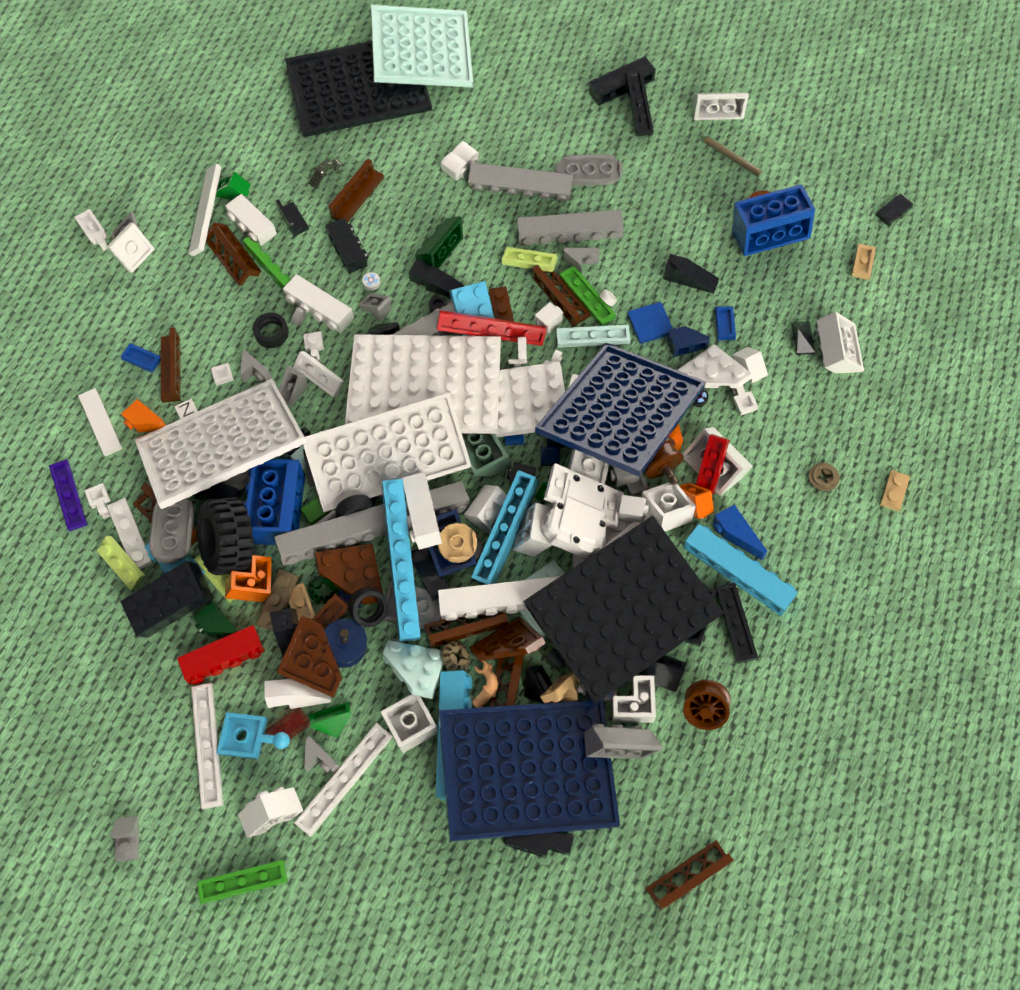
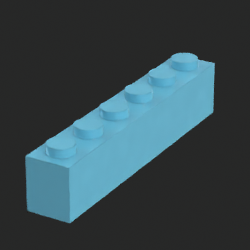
[471,470,539,585]
[683,524,798,616]
[436,670,473,800]

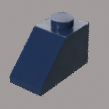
[666,326,710,357]

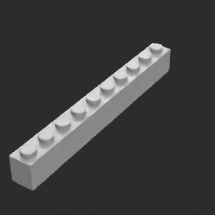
[274,481,470,566]

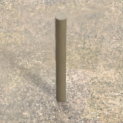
[704,136,762,177]

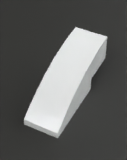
[264,679,331,709]

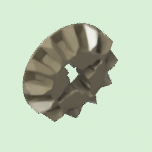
[808,463,840,492]
[442,641,471,671]

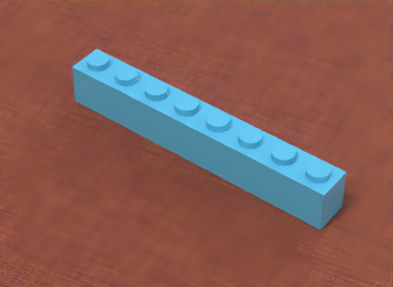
[381,479,420,642]

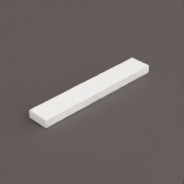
[188,163,221,256]
[191,683,224,809]
[294,723,393,837]

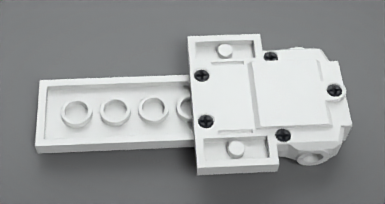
[542,449,624,558]

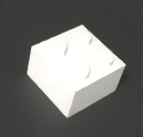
[381,694,438,753]

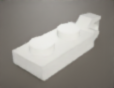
[75,209,108,251]

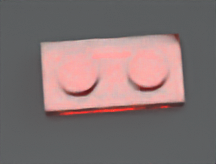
[265,707,311,739]

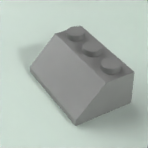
[584,724,662,759]

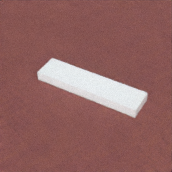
[78,388,123,457]

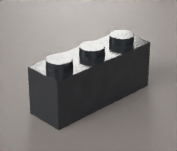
[326,218,368,274]

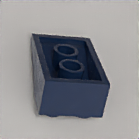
[428,509,477,578]

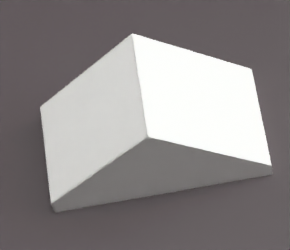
[732,347,768,383]

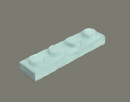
[556,325,630,348]

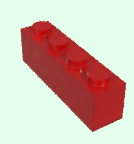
[177,625,266,685]

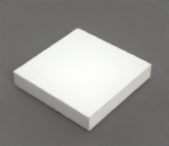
[107,222,155,273]

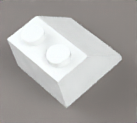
[641,482,696,532]

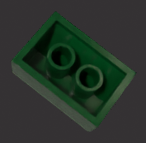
[415,216,463,269]

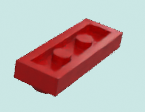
[695,434,730,495]

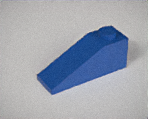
[712,504,768,560]

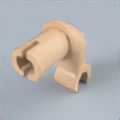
[472,661,498,708]

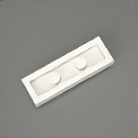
[293,351,344,397]

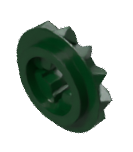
[308,575,340,604]

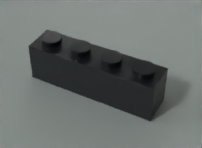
[589,56,656,106]

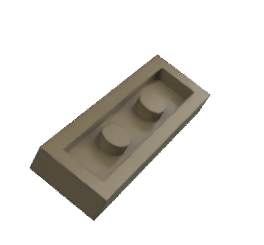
[257,569,299,632]

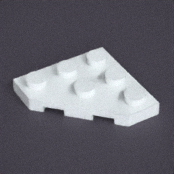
[678,344,752,388]

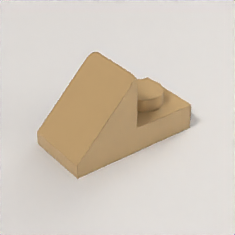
[540,673,578,704]

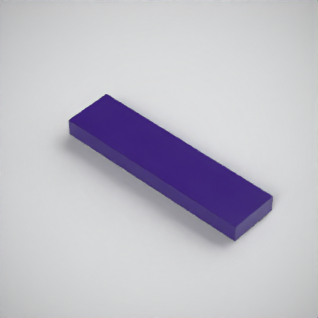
[49,459,88,532]

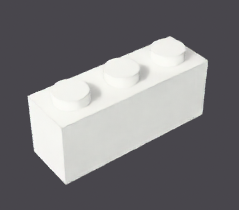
[225,194,277,246]

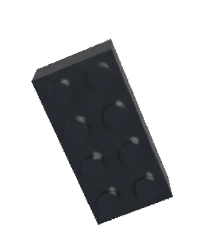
[120,561,214,638]

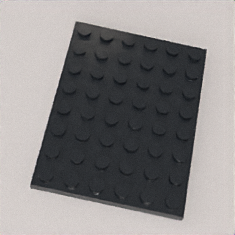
[285,41,432,137]
[523,516,724,705]

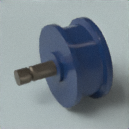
[325,619,367,668]

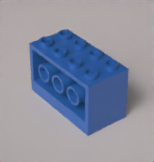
[732,184,815,257]
[244,459,305,545]

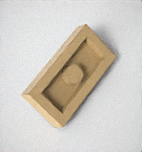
[851,244,876,280]
[880,470,910,512]
[289,583,315,621]

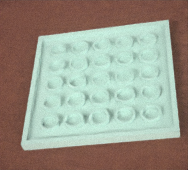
[371,5,473,87]

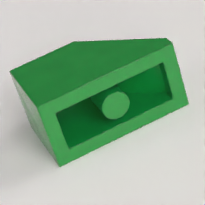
[215,172,251,201]

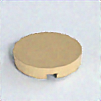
[438,523,477,563]

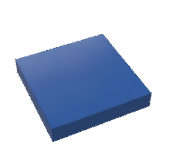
[627,302,673,344]

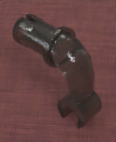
[308,158,344,189]

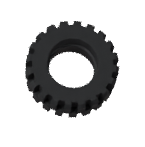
[196,497,254,575]

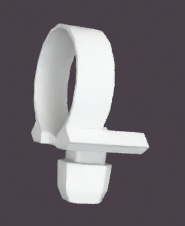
[508,337,527,368]

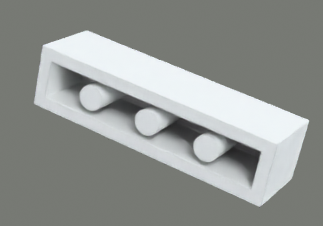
[283,274,354,333]
[402,472,442,549]

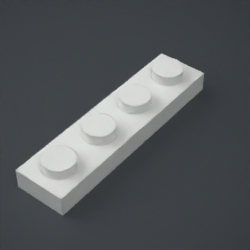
[107,498,153,569]

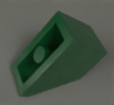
[193,602,238,638]

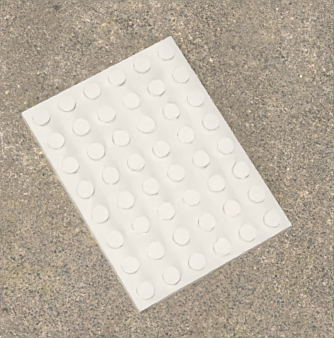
[345,334,501,434]
[135,379,307,509]

